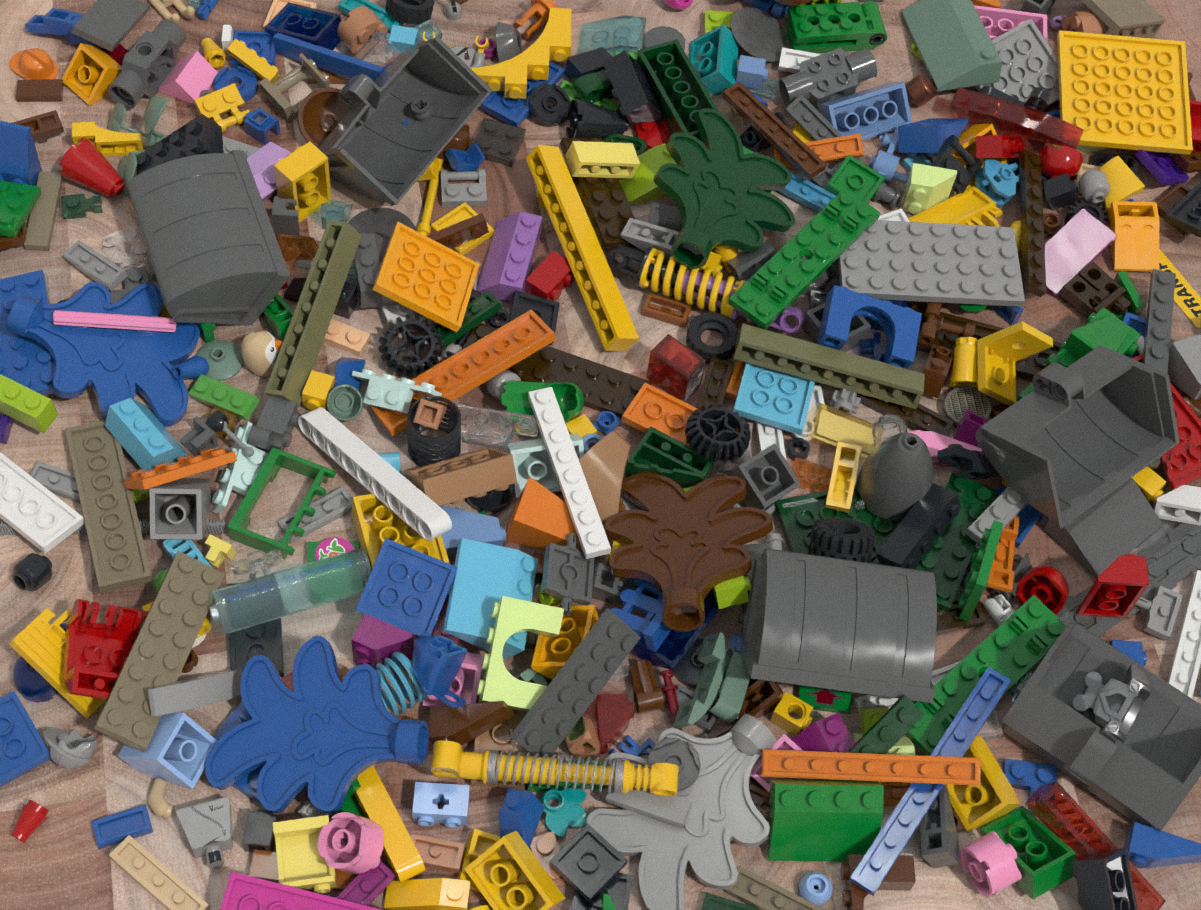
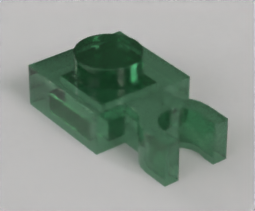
[61,194,103,220]

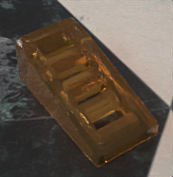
[275,234,318,262]
[792,457,832,492]

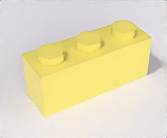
[565,141,640,178]

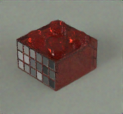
[646,334,706,402]

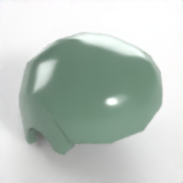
[326,384,364,421]

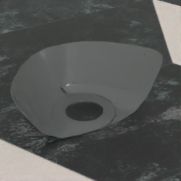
[496,22,522,63]

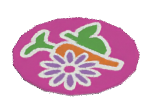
[315,537,356,573]

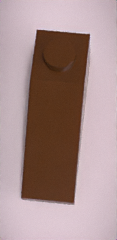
[428,701,514,746]

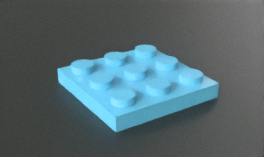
[733,362,815,435]

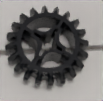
[378,315,443,378]
[685,404,751,464]

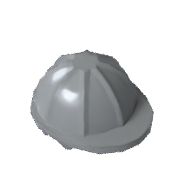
[44,728,97,769]

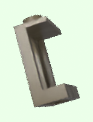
[259,53,331,122]

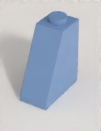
[441,505,507,560]

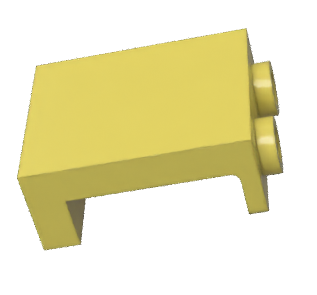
[273,815,337,894]

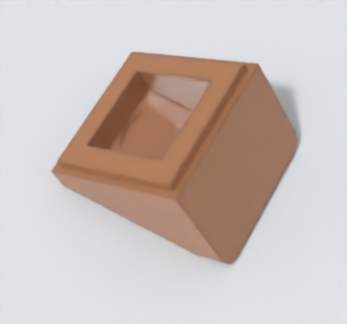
[413,399,447,430]

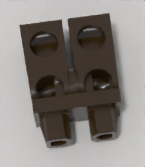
[1059,262,1132,318]

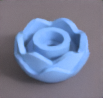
[798,872,833,906]

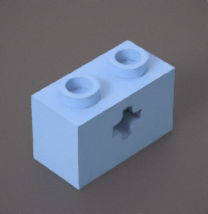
[412,782,470,828]

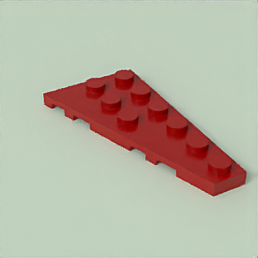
[1132,354,1201,491]

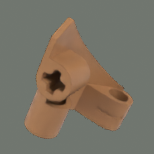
[579,431,631,522]

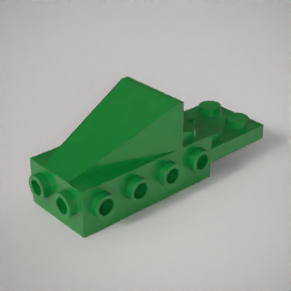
[1017,307,1141,401]

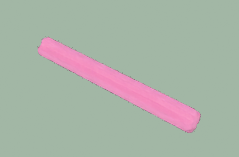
[53,310,176,332]

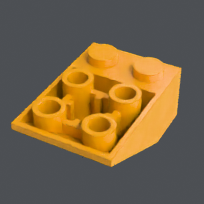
[1107,201,1160,272]

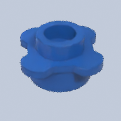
[593,411,621,435]

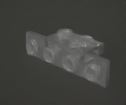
[454,403,539,450]

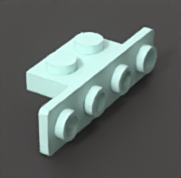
[351,369,442,414]
[212,421,268,514]

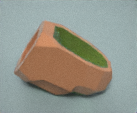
[566,714,600,759]

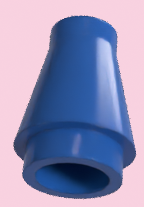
[172,355,209,379]

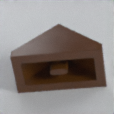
[739,680,784,719]

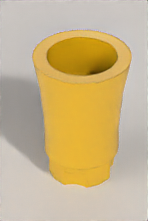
[949,337,978,388]

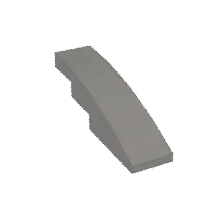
[148,669,243,717]

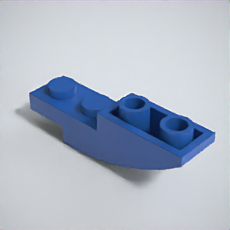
[25,8,100,47]

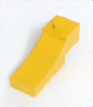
[72,122,144,157]
[825,441,862,513]

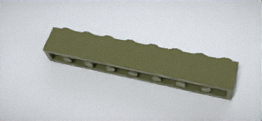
[264,220,362,407]
[733,324,925,409]

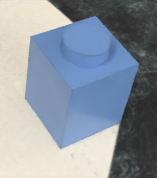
[735,55,768,90]

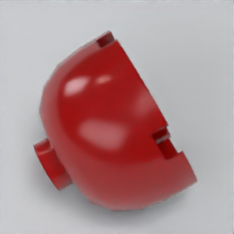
[1039,145,1083,180]
[1017,566,1069,614]

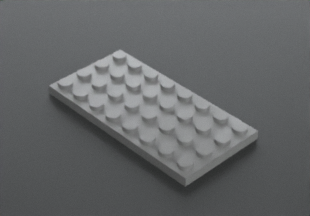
[838,220,1025,307]

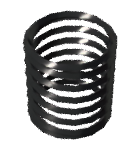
[407,396,461,467]

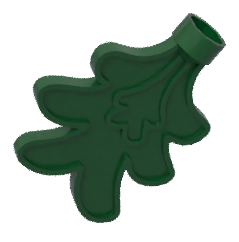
[653,108,795,269]

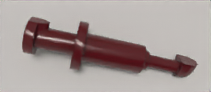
[660,670,682,731]

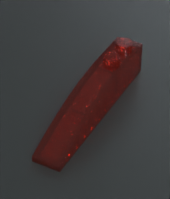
[950,88,1084,149]
[1025,781,1166,910]

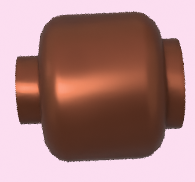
[905,75,936,107]

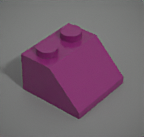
[351,614,414,670]
[791,713,855,753]

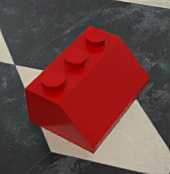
[1076,554,1149,618]

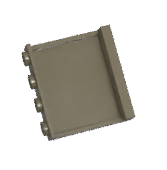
[1081,0,1166,38]

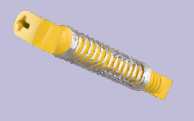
[431,740,679,796]

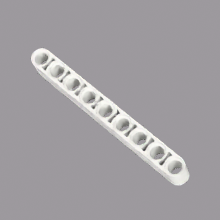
[298,407,452,541]

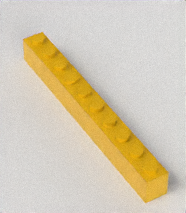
[525,145,640,351]

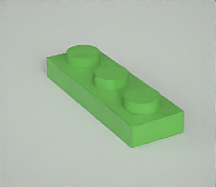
[188,374,260,421]

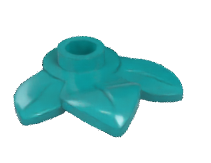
[540,787,588,838]

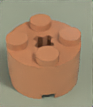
[337,6,388,59]
[1061,10,1107,34]

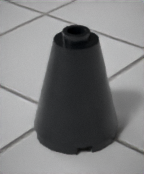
[566,99,628,139]

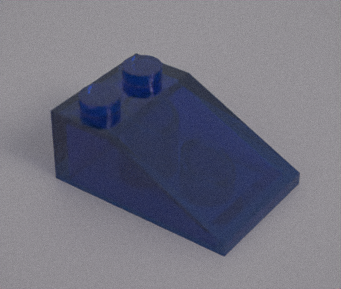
[264,2,342,51]

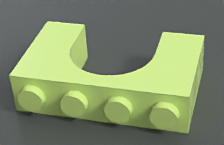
[476,596,564,712]

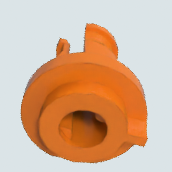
[513,0,557,39]

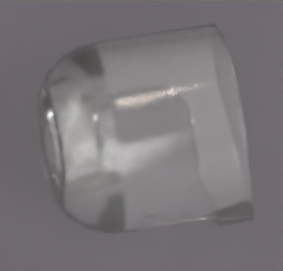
[872,414,908,449]

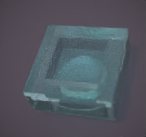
[413,19,442,43]

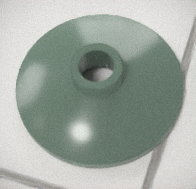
[196,340,244,381]

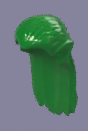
[500,381,584,423]

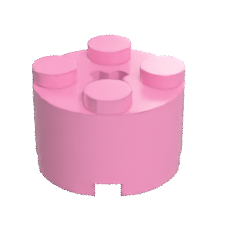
[318,812,384,874]
[959,831,1022,897]

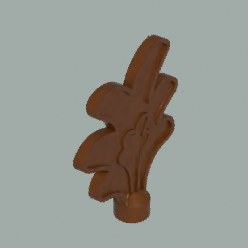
[605,472,773,632]

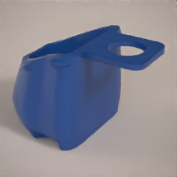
[412,635,467,708]

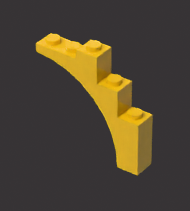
[471,8,572,99]

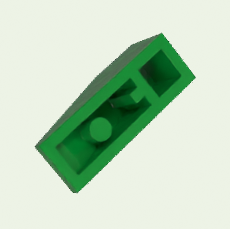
[261,293,294,341]

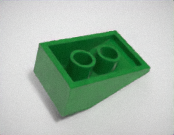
[980,805,1076,899]

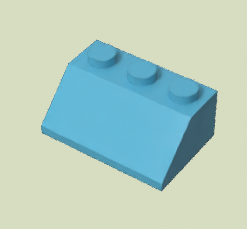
[105,398,189,471]

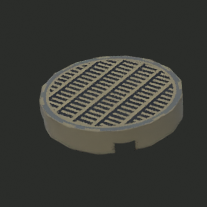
[944,386,991,426]

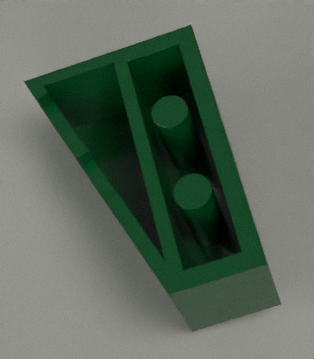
[625,426,714,489]

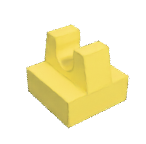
[205,534,237,568]

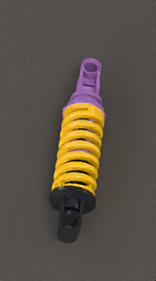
[606,245,804,333]

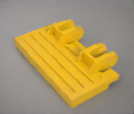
[908,186,1003,227]
[9,607,106,719]

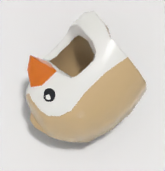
[240,330,283,377]

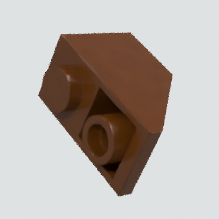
[922,345,954,398]

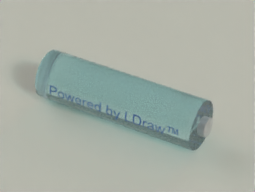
[209,548,372,635]

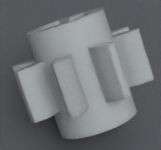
[830,388,861,417]

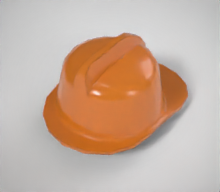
[9,48,58,80]

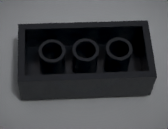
[136,114,224,175]

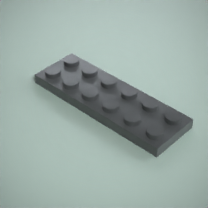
[510,608,641,758]

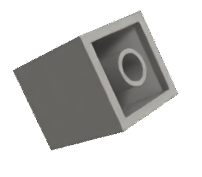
[1167,334,1201,400]
[149,478,211,540]

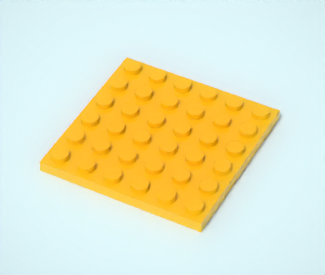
[1057,30,1193,155]

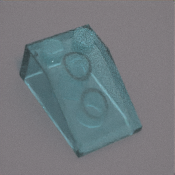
[577,15,647,57]

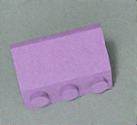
[247,142,291,203]

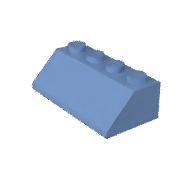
[817,82,912,140]

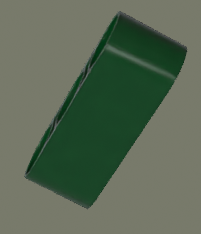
[573,69,614,103]

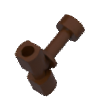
[918,302,976,346]

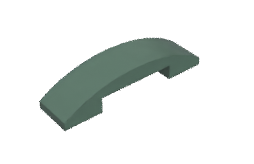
[672,632,726,729]

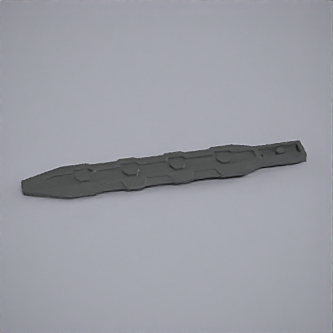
[1043,523,1201,658]

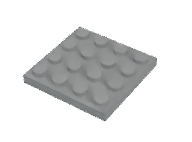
[975,19,1059,131]

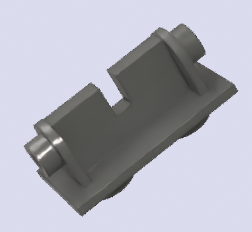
[992,553,1032,603]

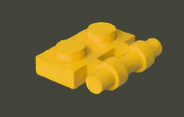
[194,83,250,132]

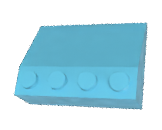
[443,538,538,659]

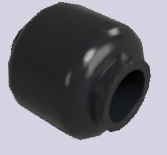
[12,553,53,592]

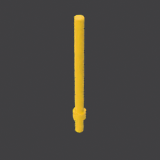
[417,158,444,236]

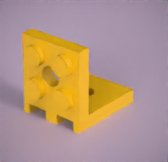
[977,321,1053,406]

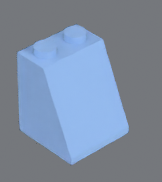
[118,712,217,789]

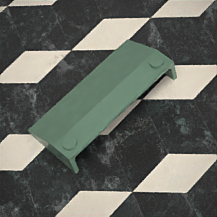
[901,0,1002,92]

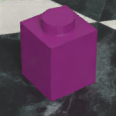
[953,409,988,447]

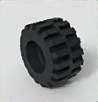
[808,517,875,563]

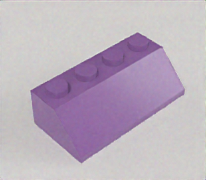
[477,212,543,302]

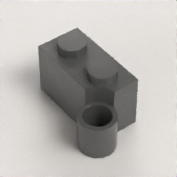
[248,395,301,452]

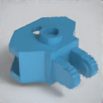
[974,158,1020,208]

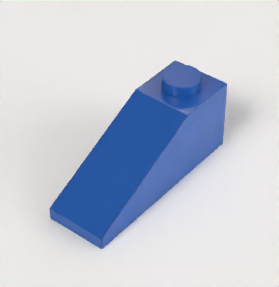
[1124,822,1201,868]

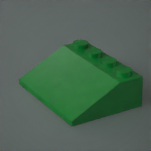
[768,779,884,862]

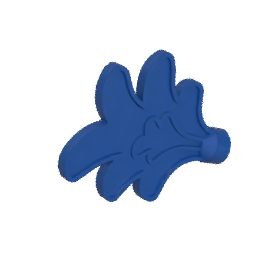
[6,282,201,427]
[205,636,429,814]

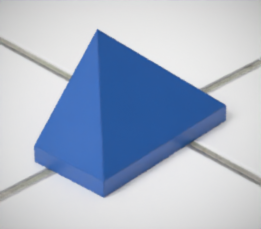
[335,357,366,392]

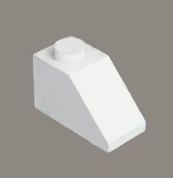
[1154,485,1201,526]

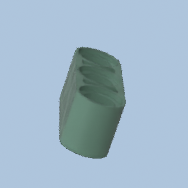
[708,648,750,724]

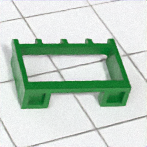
[228,447,336,560]

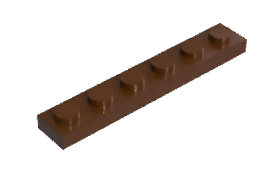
[722,82,826,180]

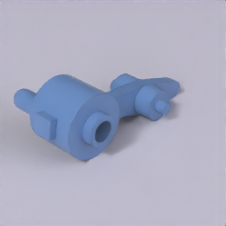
[868,126,908,184]

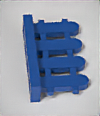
[610,578,672,652]

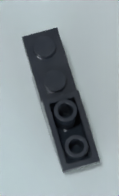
[937,444,1000,480]

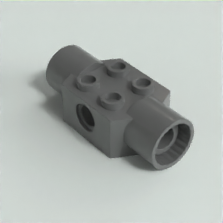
[108,20,186,109]
[779,48,877,109]

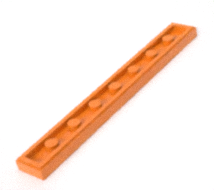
[762,749,981,786]

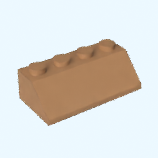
[402,447,517,508]

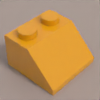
[62,43,122,105]

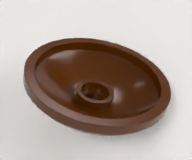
[297,87,350,148]

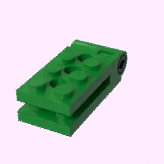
[785,1,887,53]

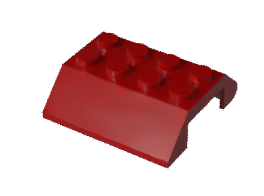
[63,599,148,700]

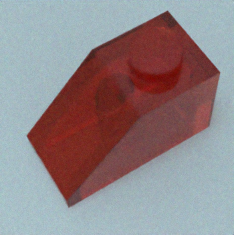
[594,693,634,754]

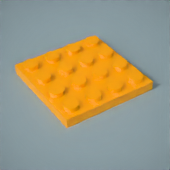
[372,222,480,332]

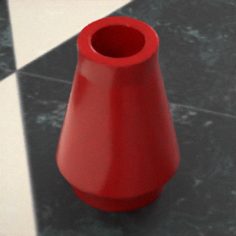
[11,800,49,843]

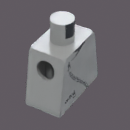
[176,797,233,868]

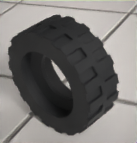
[385,0,434,25]
[686,312,739,364]

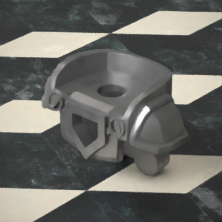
[1072,662,1153,743]

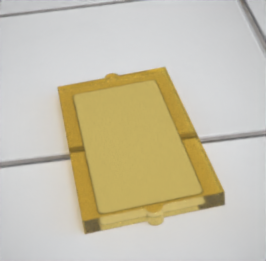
[811,403,883,458]

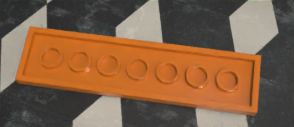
[369,309,557,437]

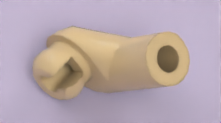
[148,779,174,818]

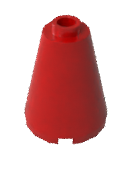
[58,137,125,198]

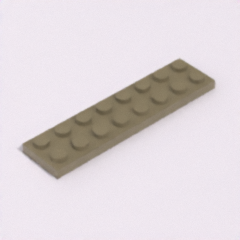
[65,420,152,593]
[94,551,225,752]

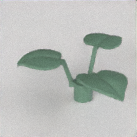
[107,96,170,195]

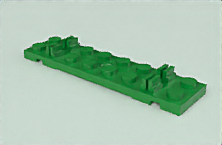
[728,188,880,329]
[906,595,1067,756]

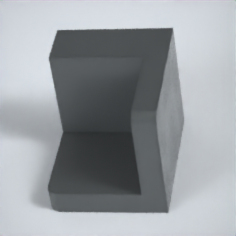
[181,416,218,456]

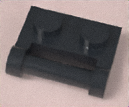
[931,135,982,194]

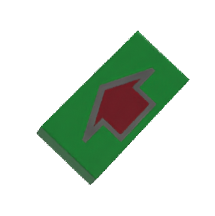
[798,685,851,714]

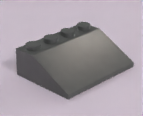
[1044,478,1163,579]

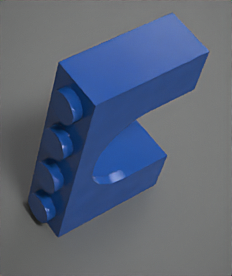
[817,285,922,369]

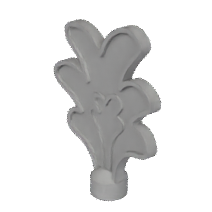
[586,714,777,910]

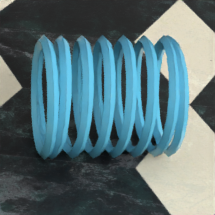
[376,651,428,718]

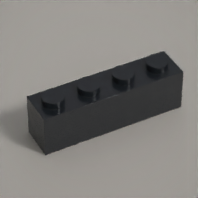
[876,483,961,570]

